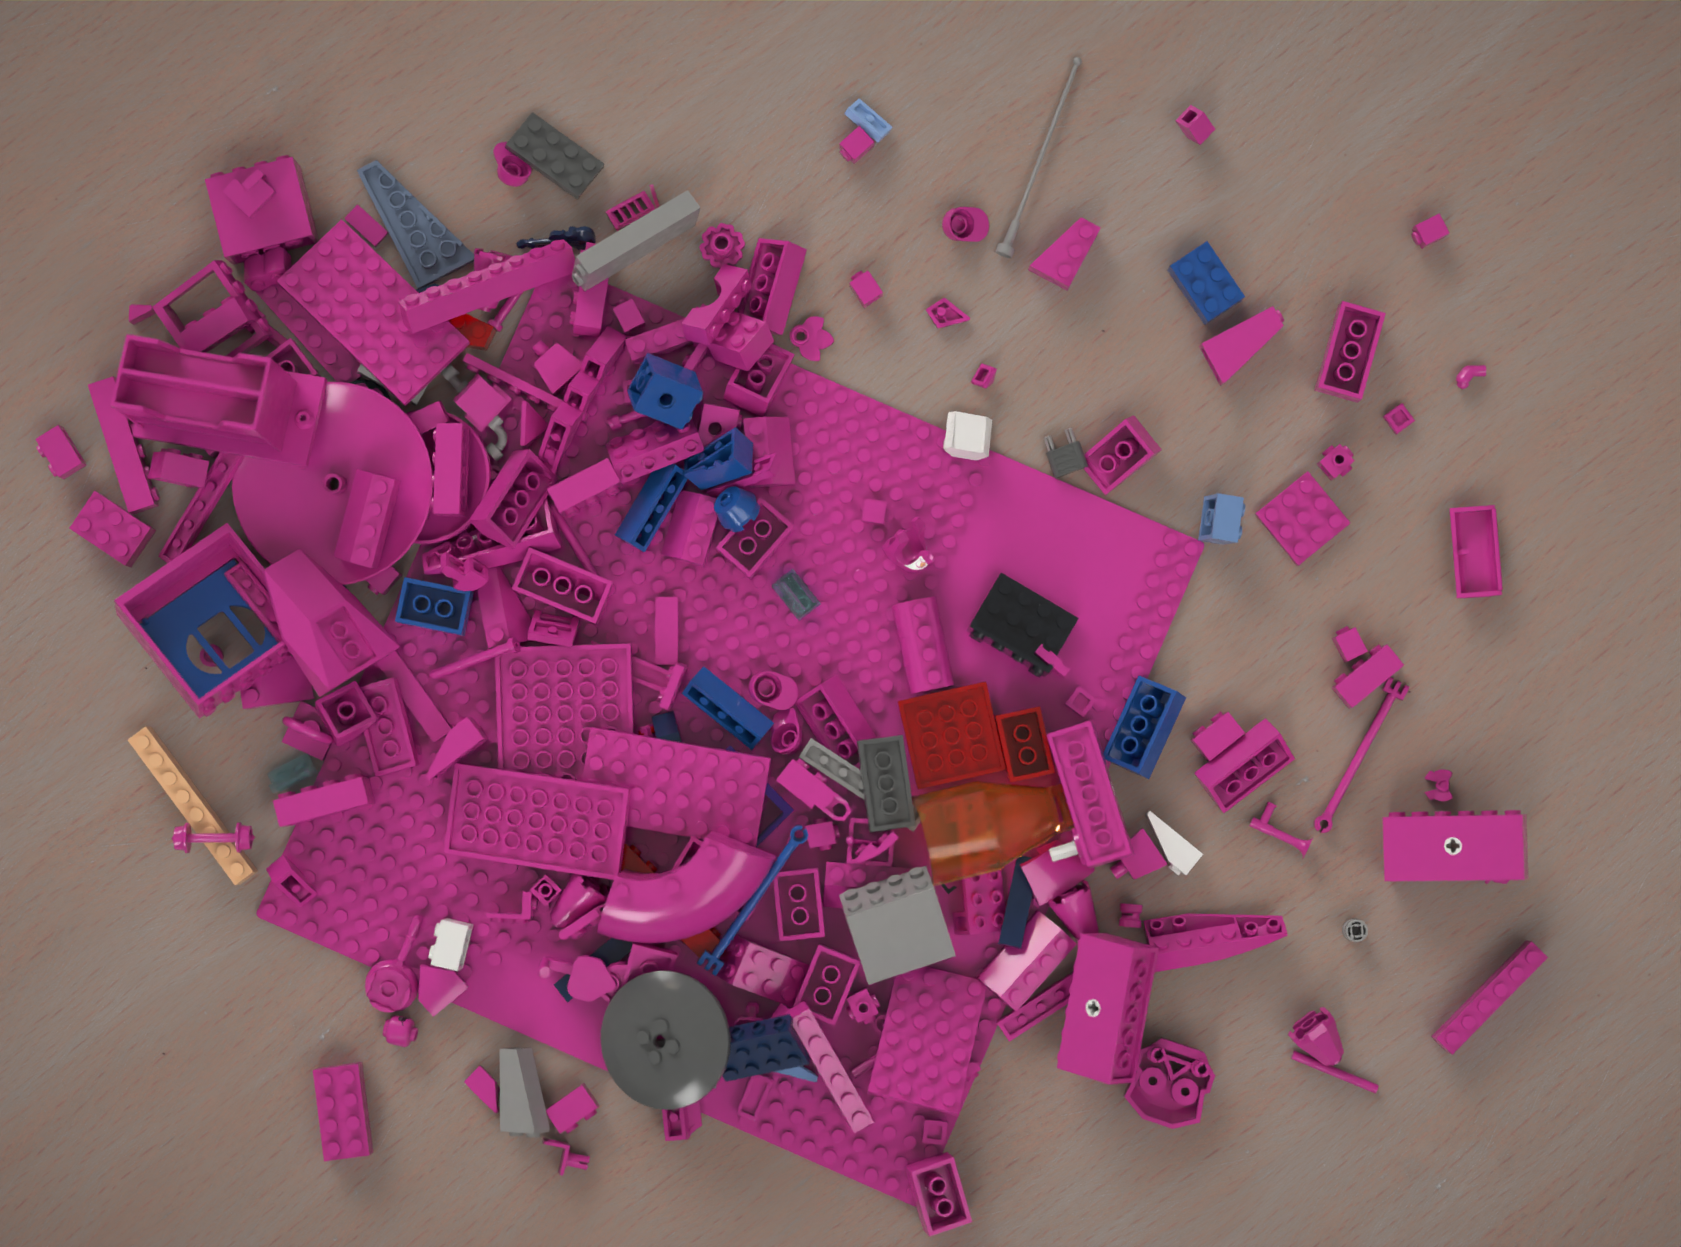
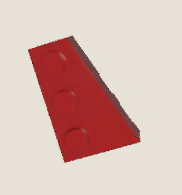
[448,313,497,351]

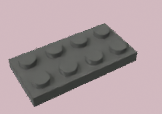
[505,112,604,200]
[857,735,916,832]

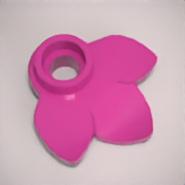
[790,316,834,361]

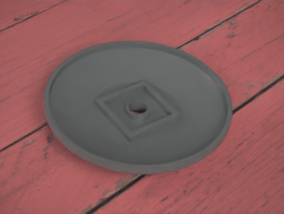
[601,971,730,1110]

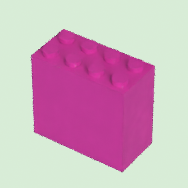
[205,155,319,265]

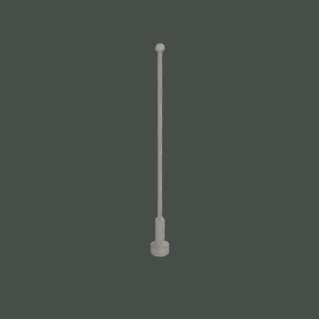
[995,57,1082,258]

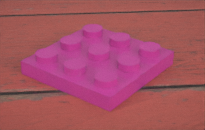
[1255,471,1350,566]

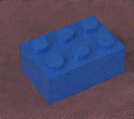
[1167,241,1245,325]
[395,577,474,636]

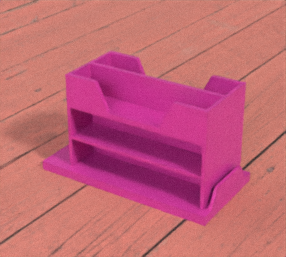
[110,334,327,467]

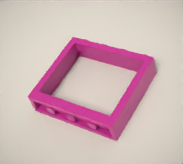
[152,260,273,357]

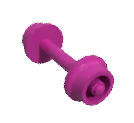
[171,823,255,853]

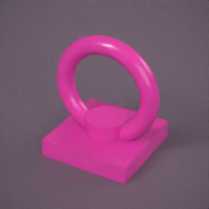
[282,701,333,761]

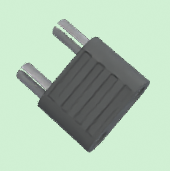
[1044,428,1088,478]

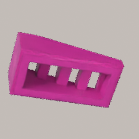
[606,191,655,231]

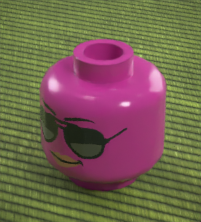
[383,1015,418,1047]

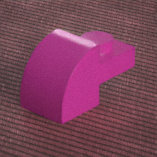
[440,552,488,591]

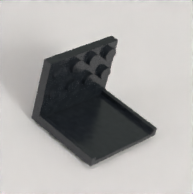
[967,573,1079,678]

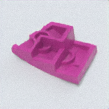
[1020,839,1095,906]

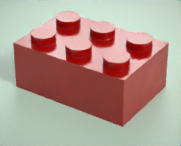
[994,706,1055,783]

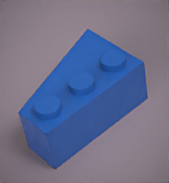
[683,427,753,490]

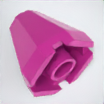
[1288,1007,1344,1066]

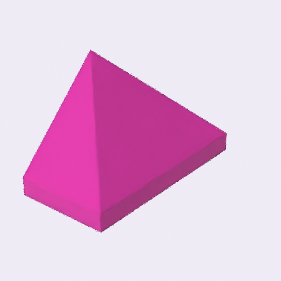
[520,401,548,448]

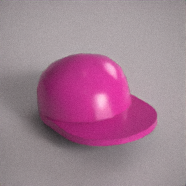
[493,142,532,187]
[942,207,989,242]
[749,671,798,710]

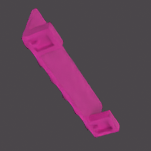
[942,795,1005,935]

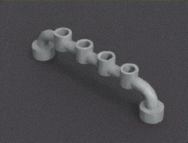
[441,363,507,461]

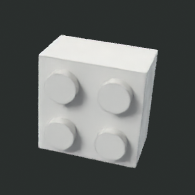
[428,918,474,971]

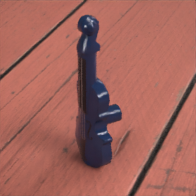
[517,226,596,250]

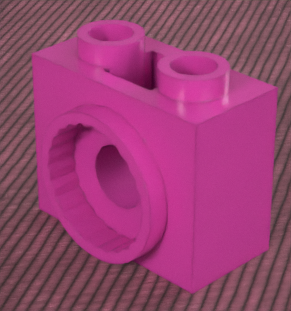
[697,402,742,447]

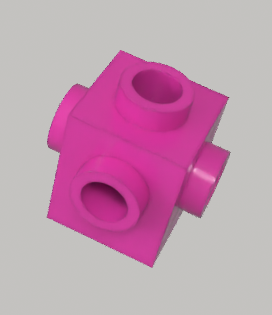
[1317,444,1355,481]
[846,987,880,1025]

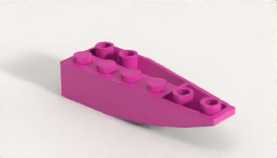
[1143,913,1287,972]

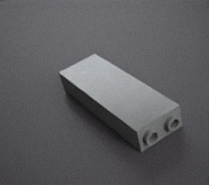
[572,190,701,291]

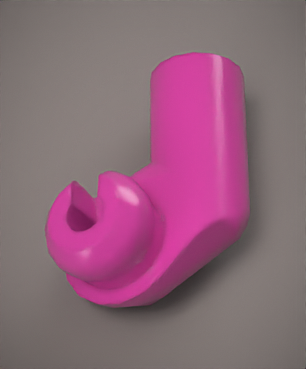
[1456,365,1486,389]

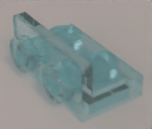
[267,753,318,794]

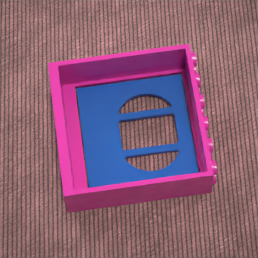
[114,523,291,719]

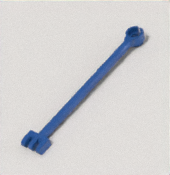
[697,825,808,976]

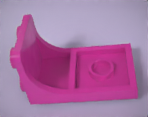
[715,935,810,1007]

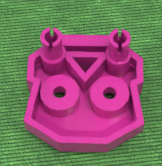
[1123,1037,1215,1129]

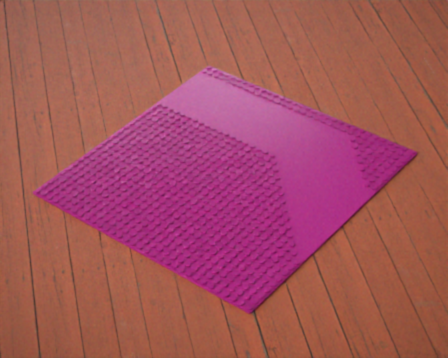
[256,274,1204,1207]

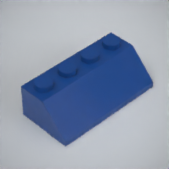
[1103,676,1186,779]

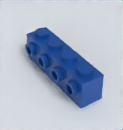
[615,464,688,552]
[682,666,774,750]

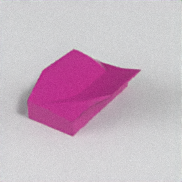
[662,1101,702,1141]

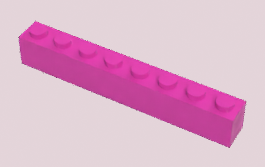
[398,239,575,334]

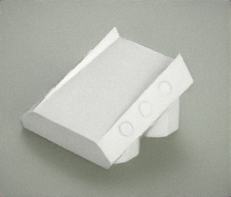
[943,411,992,461]

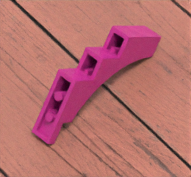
[537,326,627,474]

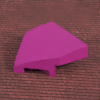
[417,965,469,1017]

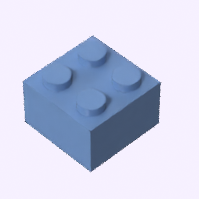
[1198,493,1245,545]

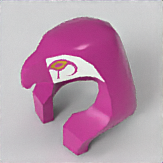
[882,517,935,574]

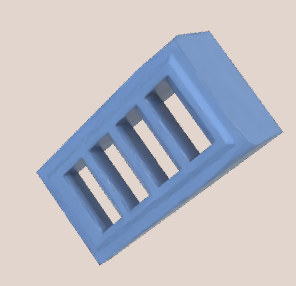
[775,1066,818,1082]

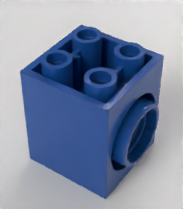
[627,353,703,429]

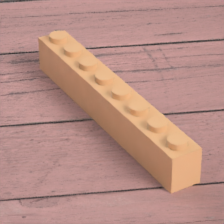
[128,726,258,885]

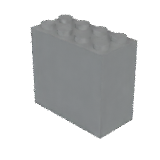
[839,866,956,985]

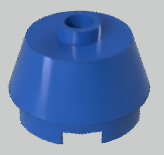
[714,486,760,532]

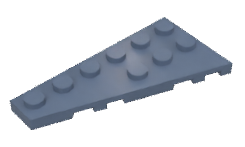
[357,160,474,289]

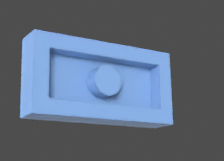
[844,99,893,143]

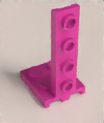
[590,640,688,710]

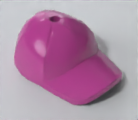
[770,708,803,755]

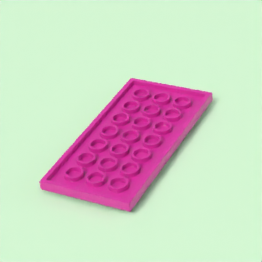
[277,219,470,406]
[582,727,771,848]
[444,763,631,880]

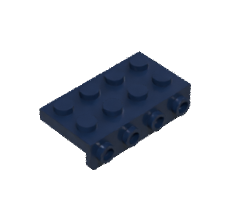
[722,1014,810,1082]

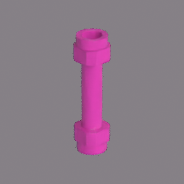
[607,411,646,431]

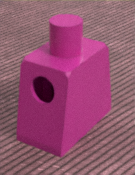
[532,340,582,396]
[1109,828,1167,880]

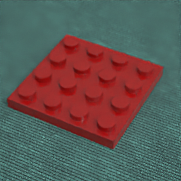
[898,681,1006,790]

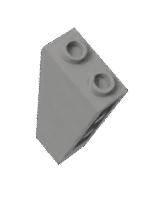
[500,1047,550,1137]

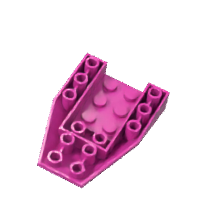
[263,549,400,697]

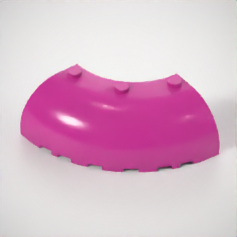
[598,831,776,943]

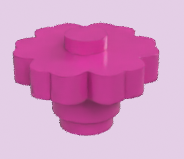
[699,223,745,269]

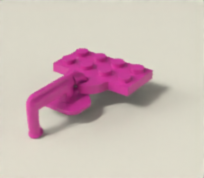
[538,942,678,1003]

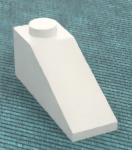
[1145,811,1203,876]

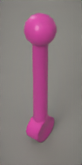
[846,836,879,846]

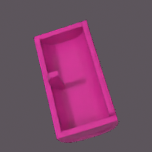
[1449,505,1503,599]
[892,596,955,694]

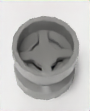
[1342,919,1368,942]

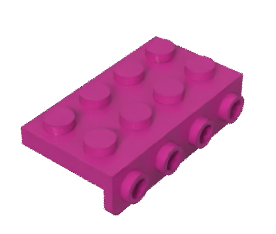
[605,418,704,483]

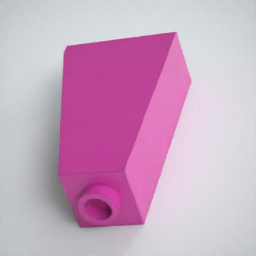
[1199,306,1284,386]

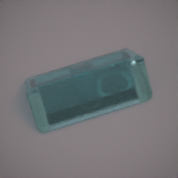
[772,569,821,621]

